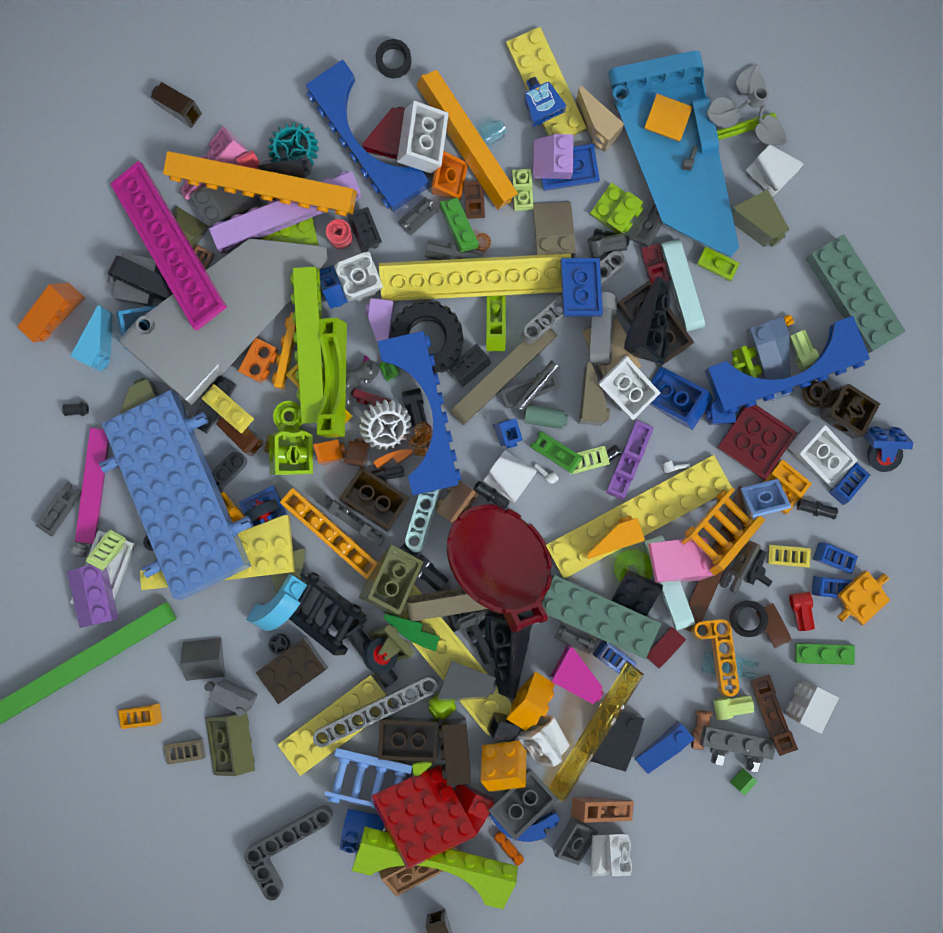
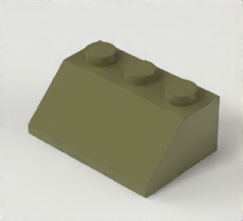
[206,712,255,776]

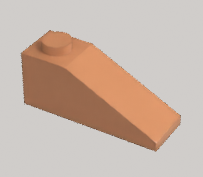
[571,797,634,823]

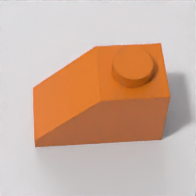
[313,439,347,466]

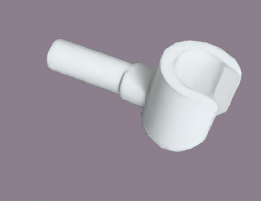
[662,460,690,473]
[534,464,559,484]

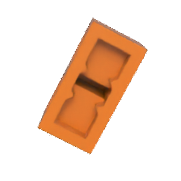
[238,338,279,384]

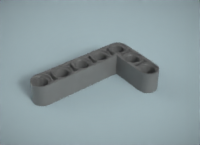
[244,805,333,901]

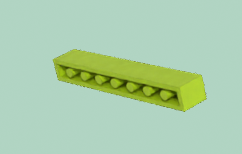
[290,267,325,424]

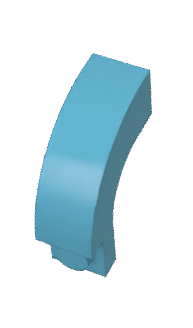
[246,574,307,631]

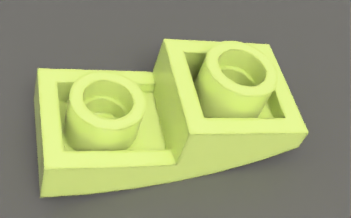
[512,169,534,211]

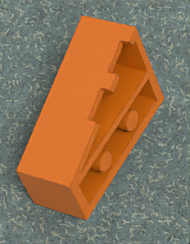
[17,283,85,343]

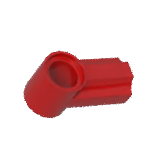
[789,591,815,631]

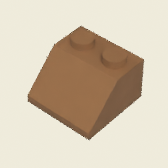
[436,481,479,524]

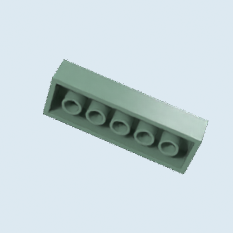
[806,234,905,353]
[541,575,661,659]

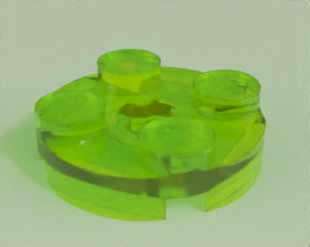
[613,549,652,582]

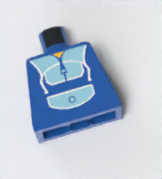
[524,77,566,127]

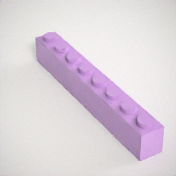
[209,171,362,254]

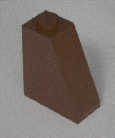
[216,415,265,457]

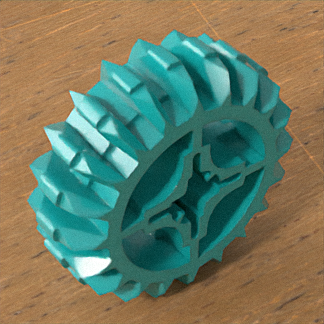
[267,122,319,165]

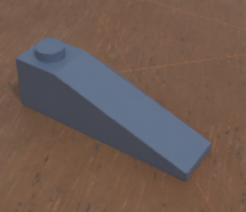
[746,316,791,401]

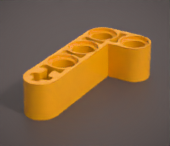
[691,619,739,697]

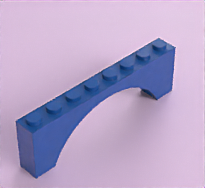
[306,59,430,212]
[705,316,870,415]
[377,331,462,495]

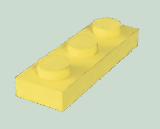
[201,384,254,433]

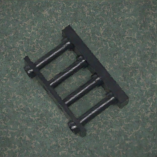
[289,571,367,656]

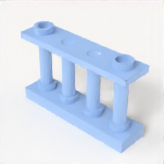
[324,748,412,809]

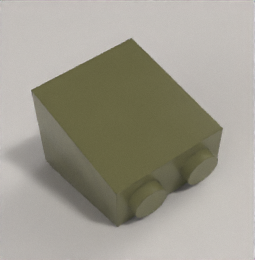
[731,189,790,247]

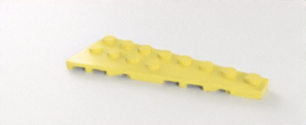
[140,515,295,590]

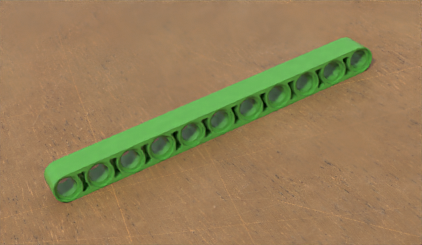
[0,602,177,724]

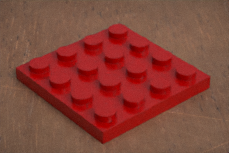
[371,765,477,870]

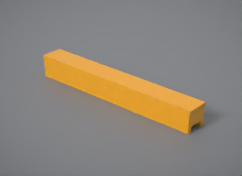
[416,70,518,210]

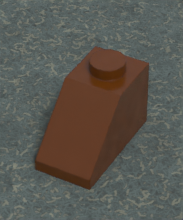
[344,438,370,468]

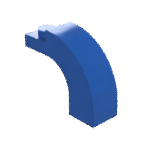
[490,809,560,842]

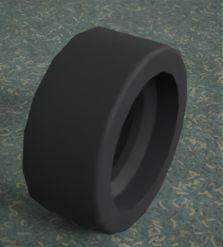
[375,39,412,79]
[729,600,769,637]

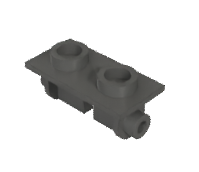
[398,197,438,236]
[554,622,597,654]

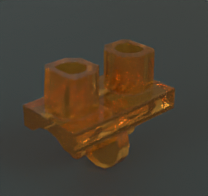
[408,422,433,456]

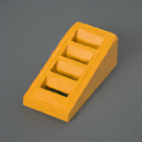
[118,703,162,729]

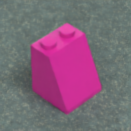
[549,644,604,705]

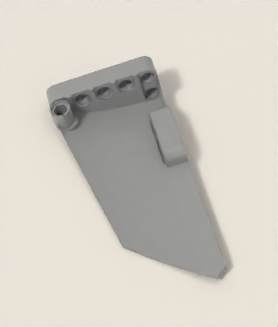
[117,239,328,405]

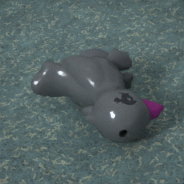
[346,355,379,407]

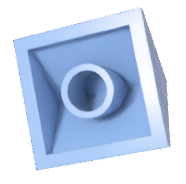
[741,479,791,518]

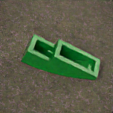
[384,613,440,652]

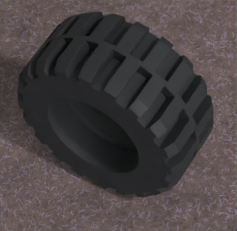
[390,300,463,374]

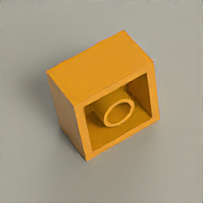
[506,671,555,731]
[480,740,527,792]

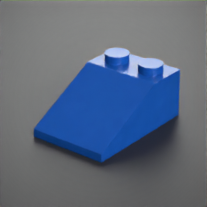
[650,366,713,430]

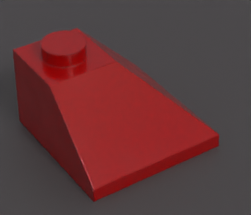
[454,784,494,834]

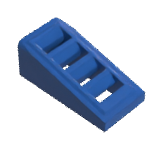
[829,462,871,505]
[813,542,858,574]
[812,576,853,598]
[593,640,637,679]

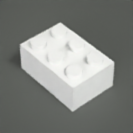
[397,101,449,174]
[785,680,839,734]

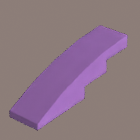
[605,420,654,500]

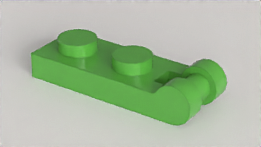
[529,431,582,474]

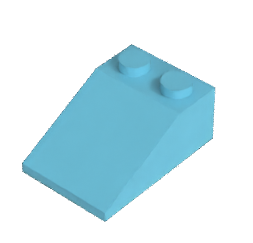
[70,305,112,372]

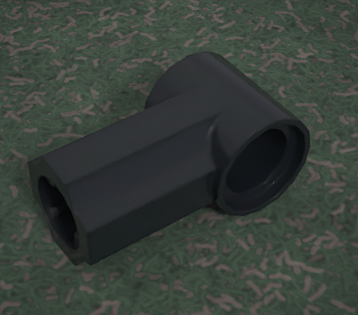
[402,388,427,428]

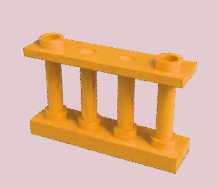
[681,487,765,576]

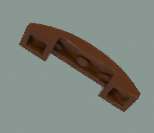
[751,675,798,756]

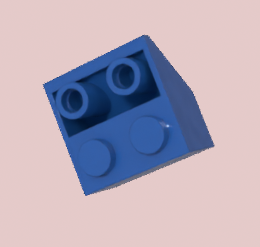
[340,809,384,853]

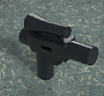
[746,550,772,587]

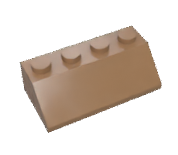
[379,846,460,896]

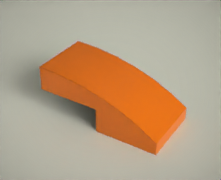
[373,449,414,469]

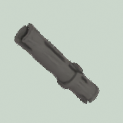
[514,360,560,412]

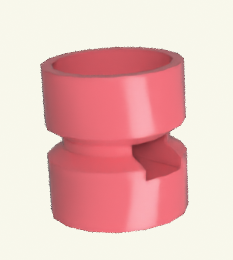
[326,219,353,250]

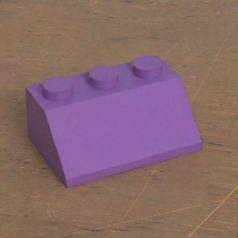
[67,565,118,628]

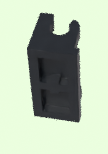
[348,207,382,253]
[448,344,491,388]

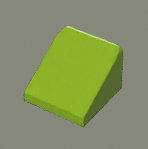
[412,761,433,776]

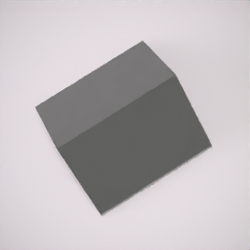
[180,638,225,681]
[553,817,598,865]

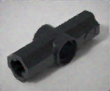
[399,543,449,591]
[459,612,494,665]

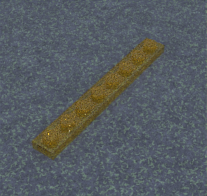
[548,663,645,802]

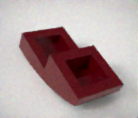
[640,243,670,284]
[646,627,686,669]

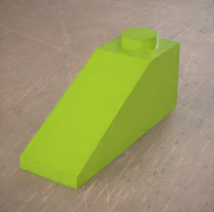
[486,295,506,351]

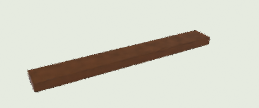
[683,486,747,632]

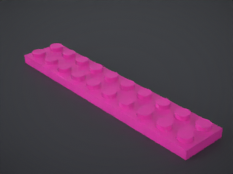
[110,160,227,331]

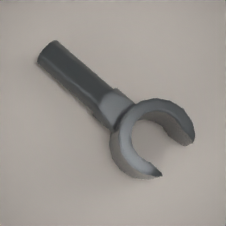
[682,146,698,171]

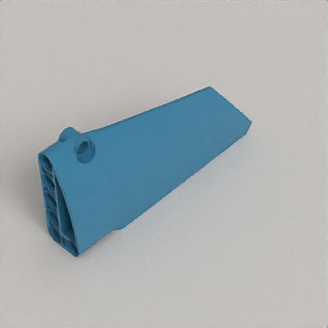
[608,51,739,257]

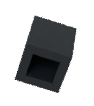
[487,712,520,742]

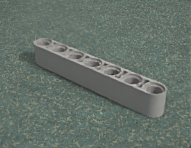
[521,251,625,344]
[313,675,438,747]

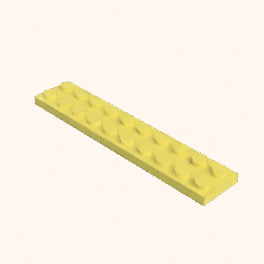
[379,253,571,301]
[546,455,732,579]
[388,584,512,736]

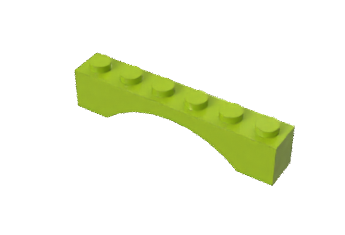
[317,317,347,438]

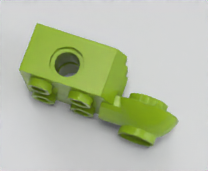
[269,400,313,475]

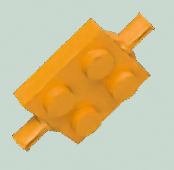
[837,570,890,625]

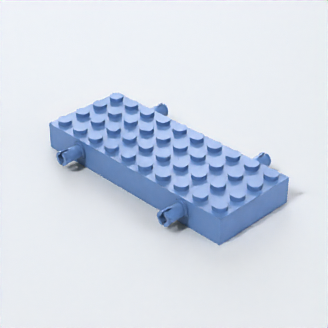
[99,390,253,600]

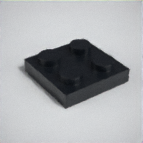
[612,569,663,616]

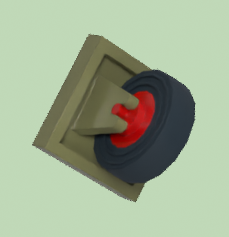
[363,624,415,673]

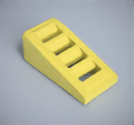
[768,545,811,568]

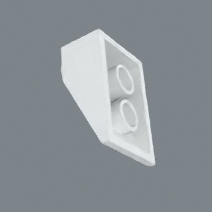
[598,356,660,420]
[788,419,858,488]

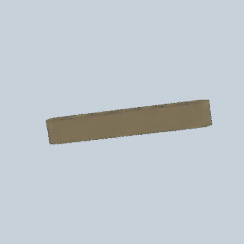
[450,321,558,425]

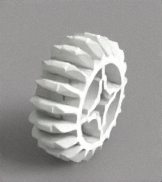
[359,399,411,451]

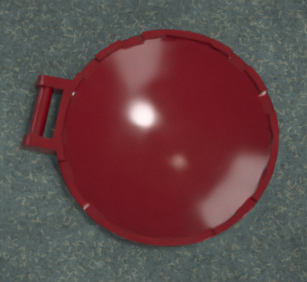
[446,504,552,633]

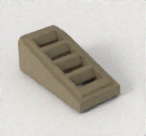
[164,738,206,765]

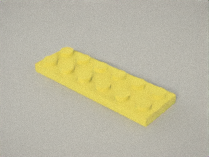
[506,27,587,136]
[278,674,394,776]

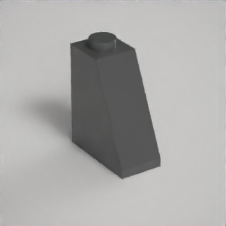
[437,661,497,702]

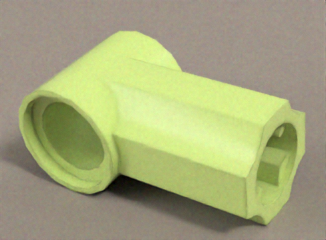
[790,330,820,371]
[713,695,754,720]

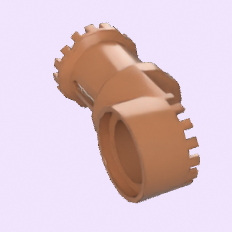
[691,710,712,750]

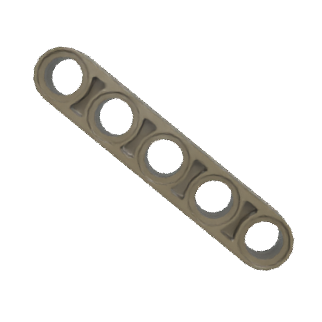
[406,588,488,621]

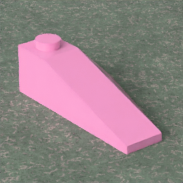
[180,126,249,200]

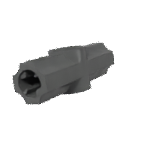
[425,240,484,260]

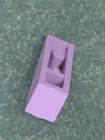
[365,298,394,344]

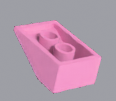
[648,537,714,583]

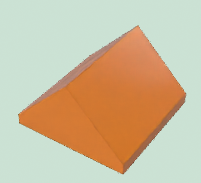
[431,151,468,200]

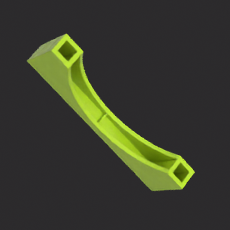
[352,827,518,910]

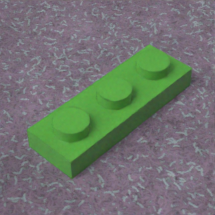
[439,197,479,253]
[795,643,855,665]

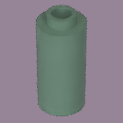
[524,405,568,429]

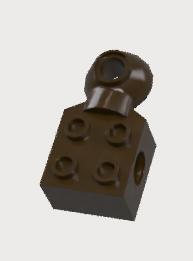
[801,380,881,438]

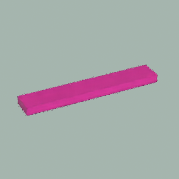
[75,428,109,544]

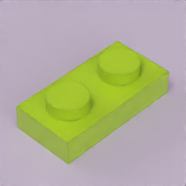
[696,247,740,281]

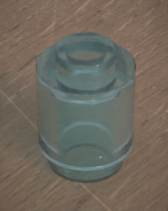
[479,119,507,147]

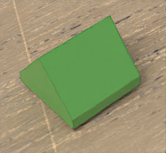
[379,362,402,382]
[730,768,757,796]

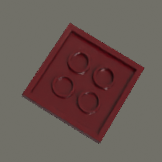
[717,405,798,480]

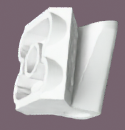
[746,145,804,196]
[334,252,384,302]
[483,450,537,503]
[517,715,570,767]
[590,834,632,877]

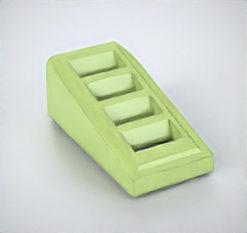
[570,446,610,475]
[86,530,126,571]

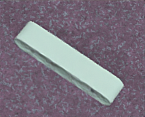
[660,238,705,332]
[405,489,441,552]
[644,535,695,631]

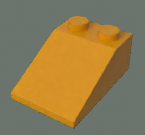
[584,516,645,559]

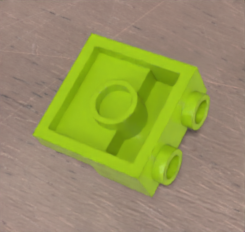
[589,182,644,234]

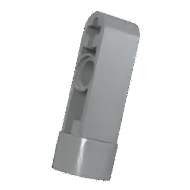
[590,292,617,364]

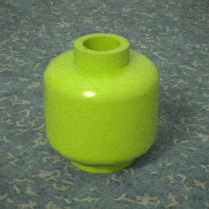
[427,691,456,720]

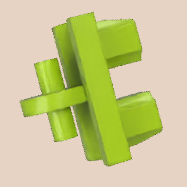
[732,346,762,378]

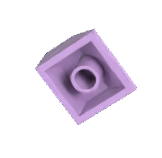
[533,134,573,179]

